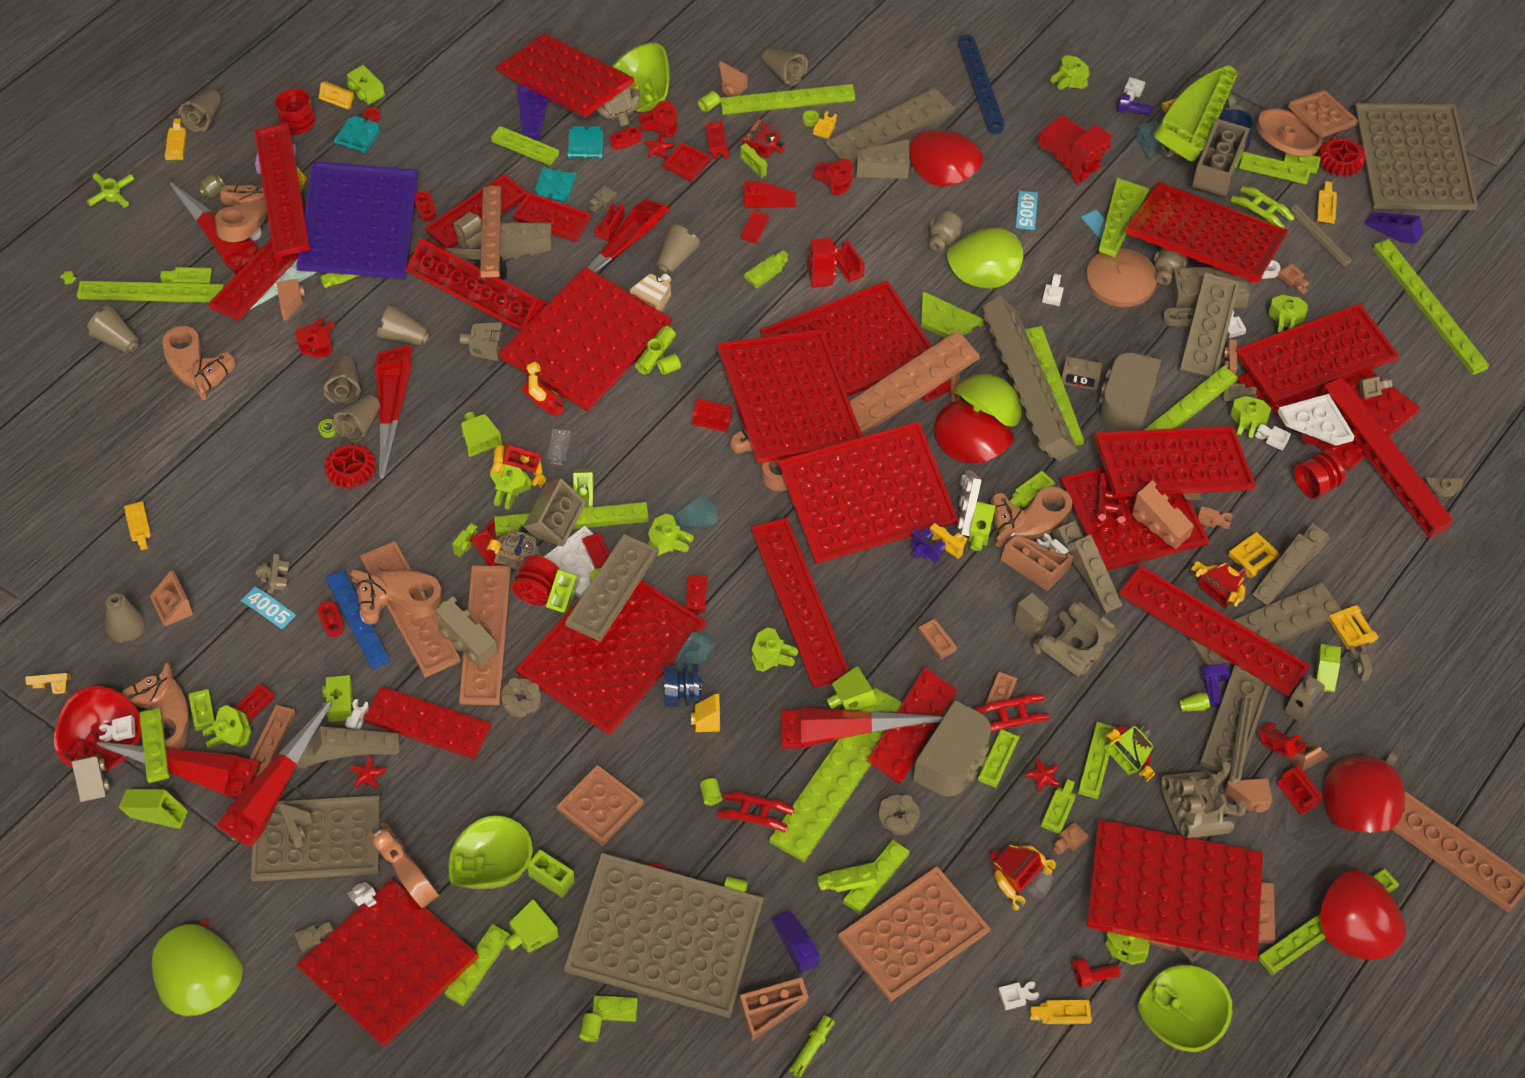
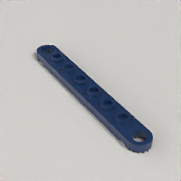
[958,34,1005,135]

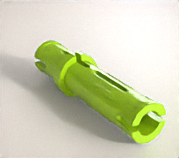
[789,1015,835,1077]

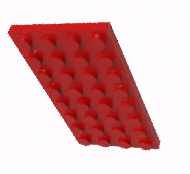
[496,33,635,117]
[1236,303,1399,406]
[1094,426,1256,498]

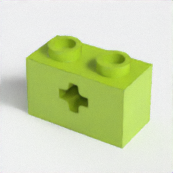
[347,65,385,105]
[546,570,580,613]
[322,675,353,722]
[527,850,575,898]

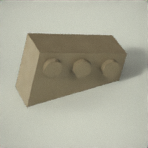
[856,139,909,179]
[500,223,552,260]

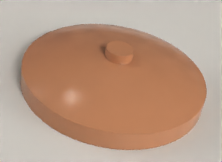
[1256,109,1322,156]
[1086,248,1157,307]

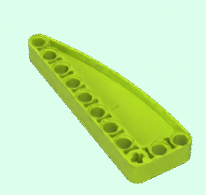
[1154,66,1238,161]

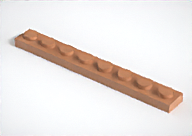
[480,186,502,278]

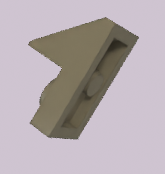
[278,804,312,849]

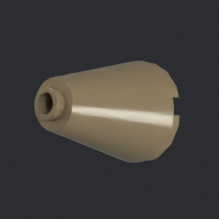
[762,47,808,86]
[178,89,221,132]
[656,224,700,274]
[377,304,430,346]
[86,305,139,353]
[323,356,361,405]
[332,395,380,443]
[105,593,145,643]

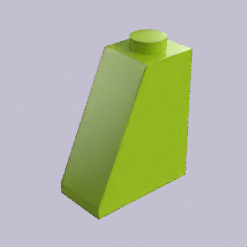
[119,789,188,829]

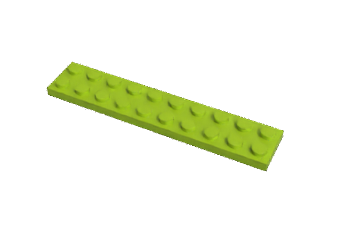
[769,688,902,863]

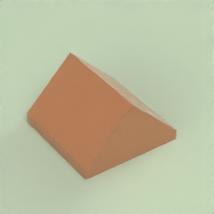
[150,570,193,626]

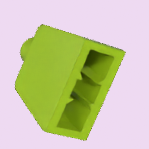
[461,412,502,457]
[969,502,995,551]
[826,666,878,711]
[504,899,559,952]

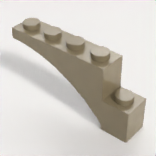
[1051,521,1122,614]
[1252,523,1330,606]
[290,726,400,769]

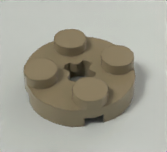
[501,678,541,717]
[878,795,920,835]

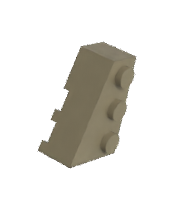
[435,596,497,666]

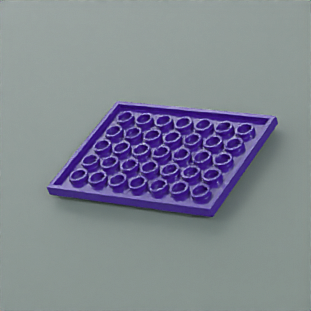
[296,161,418,279]

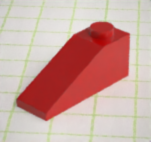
[744,181,796,208]

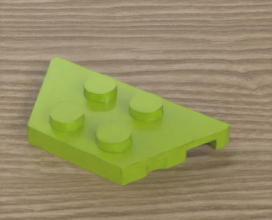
[921,292,985,338]

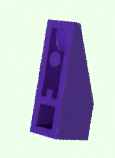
[1365,212,1424,243]
[771,911,819,974]

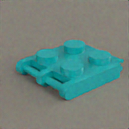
[334,116,380,154]
[568,126,604,159]
[535,166,577,204]

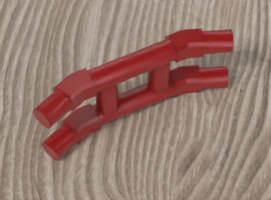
[1098,473,1125,523]
[975,694,1049,732]
[717,792,794,833]

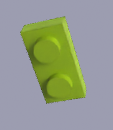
[740,143,767,178]
[1284,152,1321,174]
[188,689,215,731]
[593,996,638,1022]

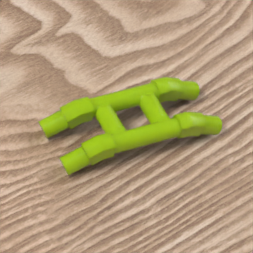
[1231,186,1295,228]

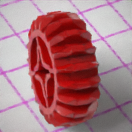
[1318,136,1365,178]
[324,442,376,490]

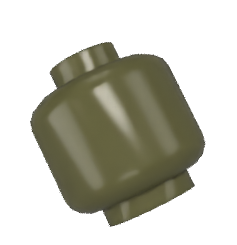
[199,173,226,199]

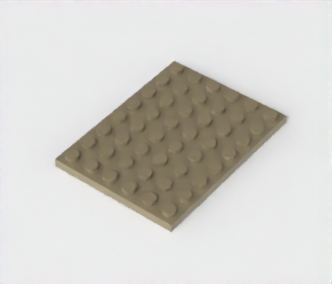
[1354,103,1478,210]
[564,853,764,1018]

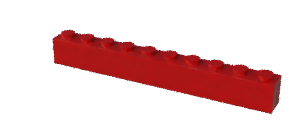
[1320,377,1453,539]

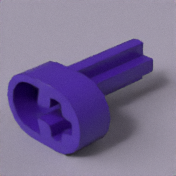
[1117,93,1153,116]
[1201,665,1230,707]

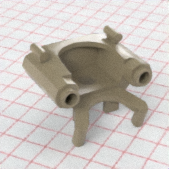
[1033,602,1118,678]
[1161,762,1247,839]

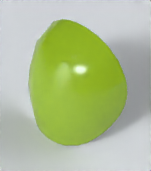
[612,43,670,112]
[947,227,1023,289]
[952,373,1022,427]
[448,816,533,889]
[152,924,243,1016]
[1138,965,1232,1052]

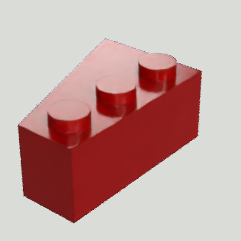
[806,237,838,288]

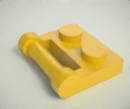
[1228,532,1280,578]
[1328,605,1379,650]

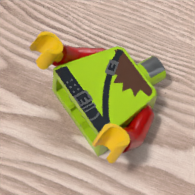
[1103,726,1155,782]

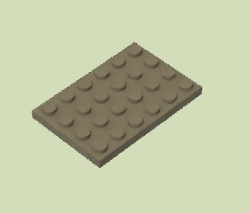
[251,796,380,881]

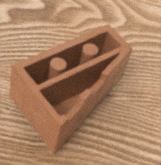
[1132,480,1194,549]
[1001,535,1074,591]
[738,977,808,1042]

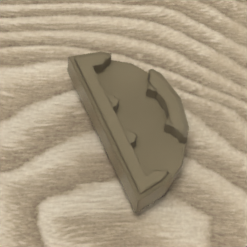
[1424,477,1463,497]

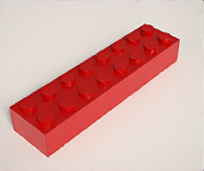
[406,238,546,331]

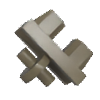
[256,554,289,594]

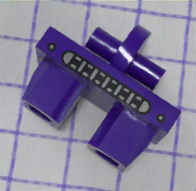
[911,528,946,564]

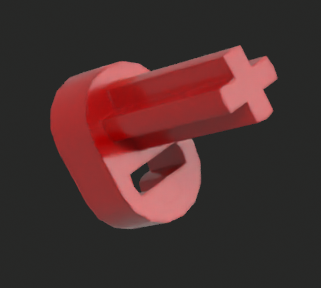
[1072,957,1121,988]

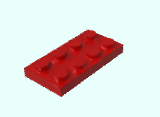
[513,192,592,242]

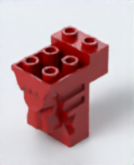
[1038,115,1112,185]

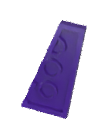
[517,85,548,139]

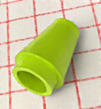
[1179,692,1210,712]

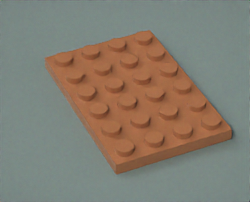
[838,867,990,1002]

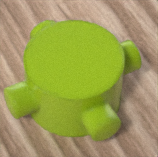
[61,271,77,285]

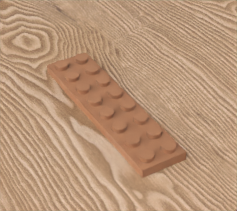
[849,330,980,436]
[360,541,461,678]
[459,566,511,705]
[1391,791,1525,913]

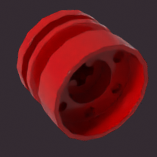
[275,88,316,135]
[1294,450,1345,499]
[511,555,560,606]

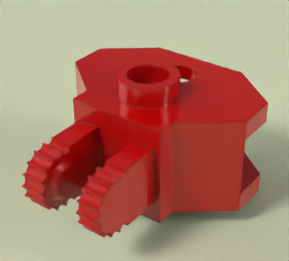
[638,100,678,137]
[812,158,854,196]
[294,318,334,359]

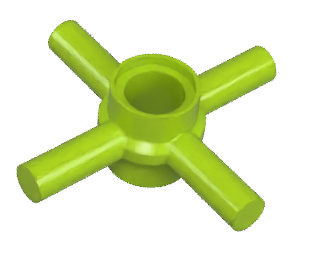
[87,173,134,208]

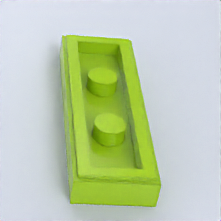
[978,730,1020,788]

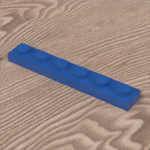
[325,570,390,670]

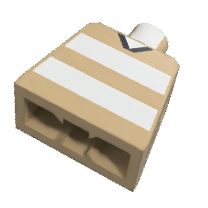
[630,273,671,312]

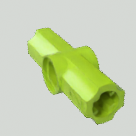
[635,326,676,375]

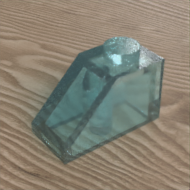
[1136,121,1161,161]
[674,494,718,529]
[672,631,717,673]

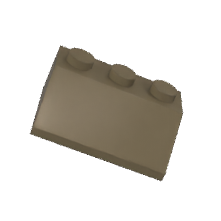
[523,478,586,547]

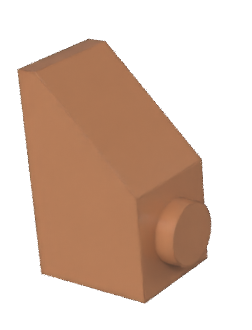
[719,61,748,97]
[276,279,305,321]
[1224,779,1273,812]

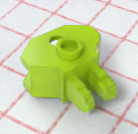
[1050,55,1089,90]
[1268,295,1308,332]
[1230,396,1271,438]
[490,464,532,509]
[648,513,694,556]
[751,627,798,672]
[202,705,252,748]
[1105,932,1150,964]

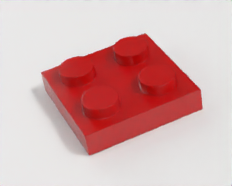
[663,142,711,182]

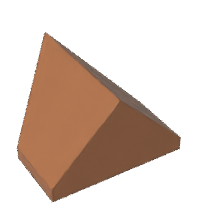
[1287,740,1331,771]

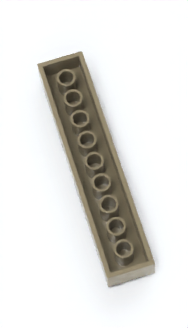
[982,295,1078,462]

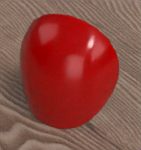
[910,129,984,186]
[934,398,1014,464]
[54,686,142,772]
[1322,755,1405,833]
[1320,869,1406,960]

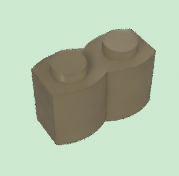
[454,212,482,249]

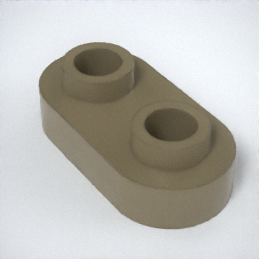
[1163,308,1195,326]

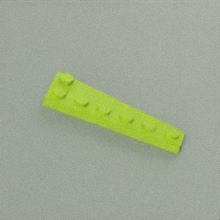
[1099,178,1149,257]

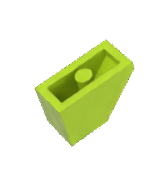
[573,469,594,508]
[1315,644,1341,693]

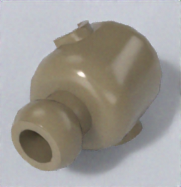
[929,211,963,252]
[1154,247,1188,285]

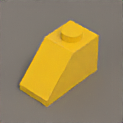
[691,694,720,732]

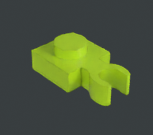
[452,523,478,557]

